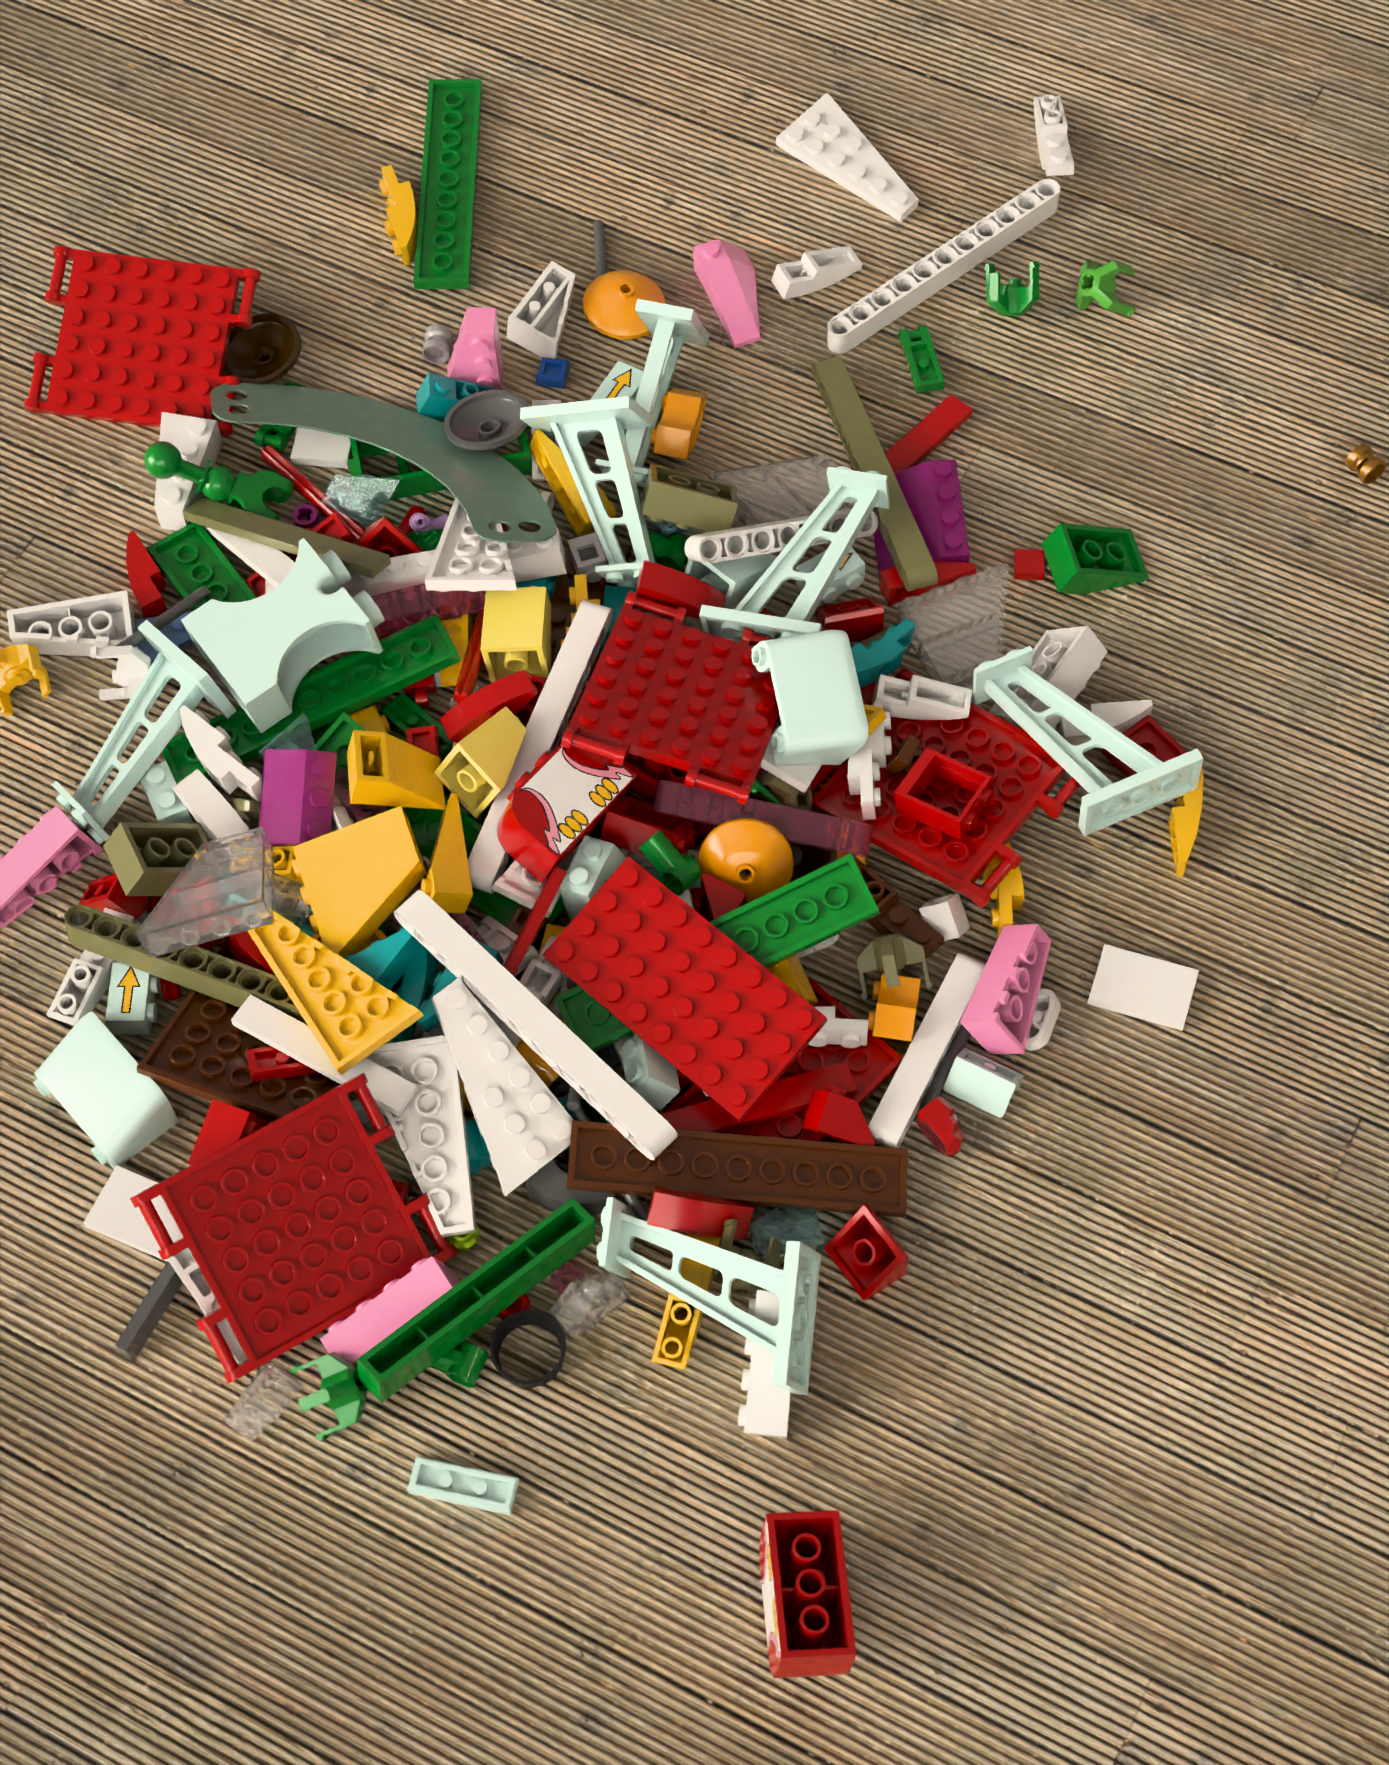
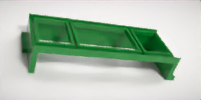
[348,425,532,505]

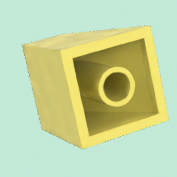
[480,586,551,683]
[433,706,527,819]

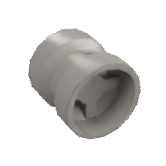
[422,324,453,364]

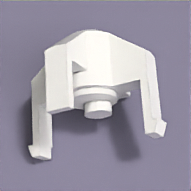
[90,645,152,701]

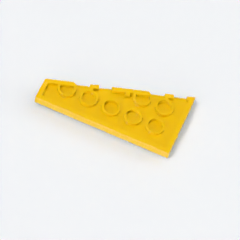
[246,910,424,1075]

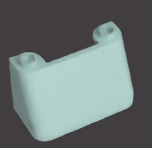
[751,630,869,765]
[33,1011,179,1169]

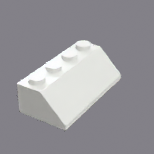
[989,626,1108,732]

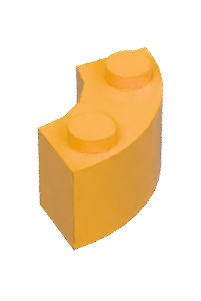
[651,388,707,460]
[868,974,921,1042]

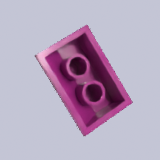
[258,749,337,846]

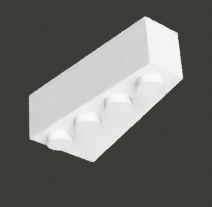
[154,412,223,531]
[7,590,136,657]
[738,1290,791,1438]

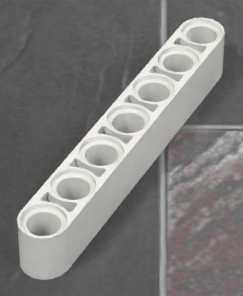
[684,509,878,563]
[868,952,986,1148]

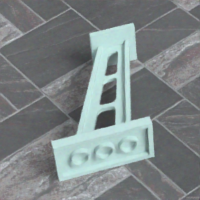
[595,299,709,487]
[520,396,655,588]
[699,466,890,647]
[52,620,237,845]
[972,646,1203,836]
[597,1197,821,1395]

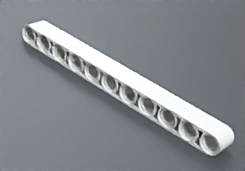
[827,179,1061,354]
[468,600,613,894]
[394,890,678,1160]

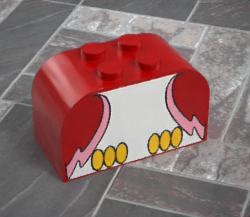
[497,744,637,883]
[759,1510,856,1678]

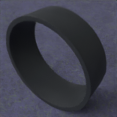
[490,1310,566,1388]

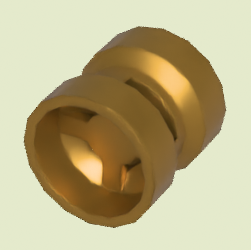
[1345,443,1387,485]

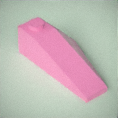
[693,239,760,348]

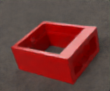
[894,747,995,840]
[600,796,697,856]

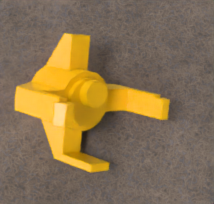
[0,644,51,716]

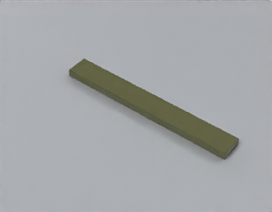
[183,497,391,579]

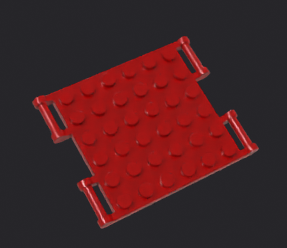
[24,246,261,436]
[561,590,779,805]
[811,669,1080,907]
[130,1073,458,1383]

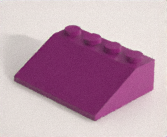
[873,459,970,580]

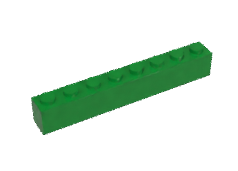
[357,1198,595,1403]

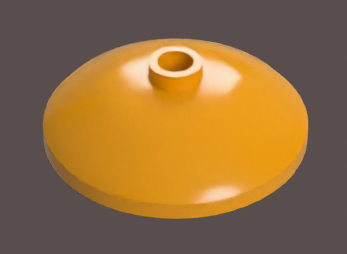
[583,270,666,340]
[698,818,794,904]

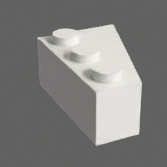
[506,261,575,359]

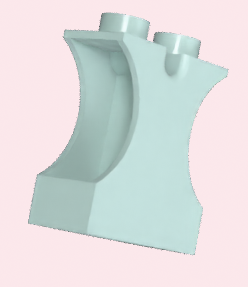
[181,538,385,733]

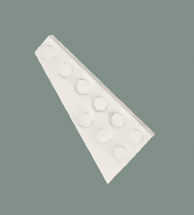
[776,92,918,222]
[425,497,517,592]
[432,978,573,1197]
[366,1035,477,1237]

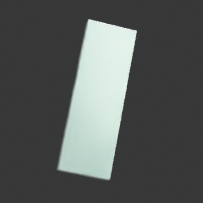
[407,1456,520,1516]

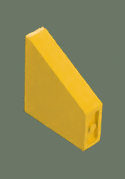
[291,806,427,958]

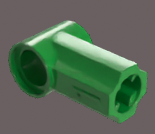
[630,529,688,571]
[639,830,702,896]
[430,1342,489,1388]

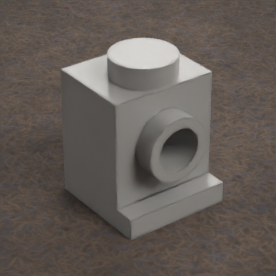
[567,532,607,583]

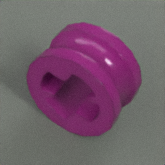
[292,504,320,529]

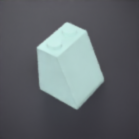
[684,538,776,610]
[559,835,626,922]

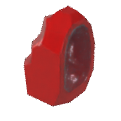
[916,1097,964,1156]

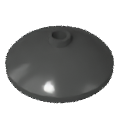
[444,389,528,451]

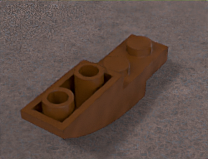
[852,855,944,963]

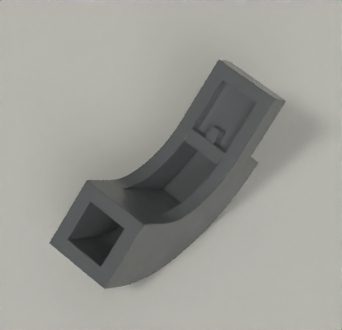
[523,1160,615,1216]

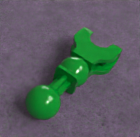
[144,441,294,521]

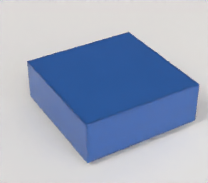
[536,357,570,389]

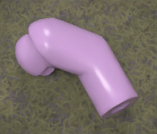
[409,513,448,532]

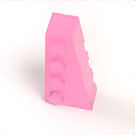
[0,806,104,929]
[960,924,1052,1054]
[320,1256,461,1367]

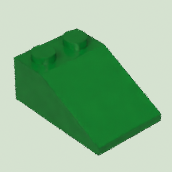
[1041,523,1149,595]

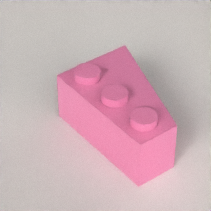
[446,307,504,390]

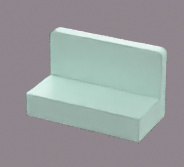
[943,1048,1024,1118]

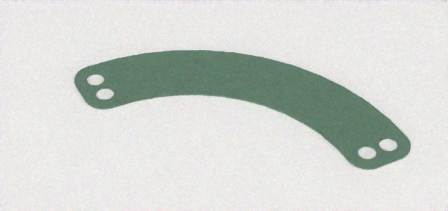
[210,383,557,543]

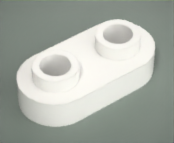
[1025,989,1061,1051]

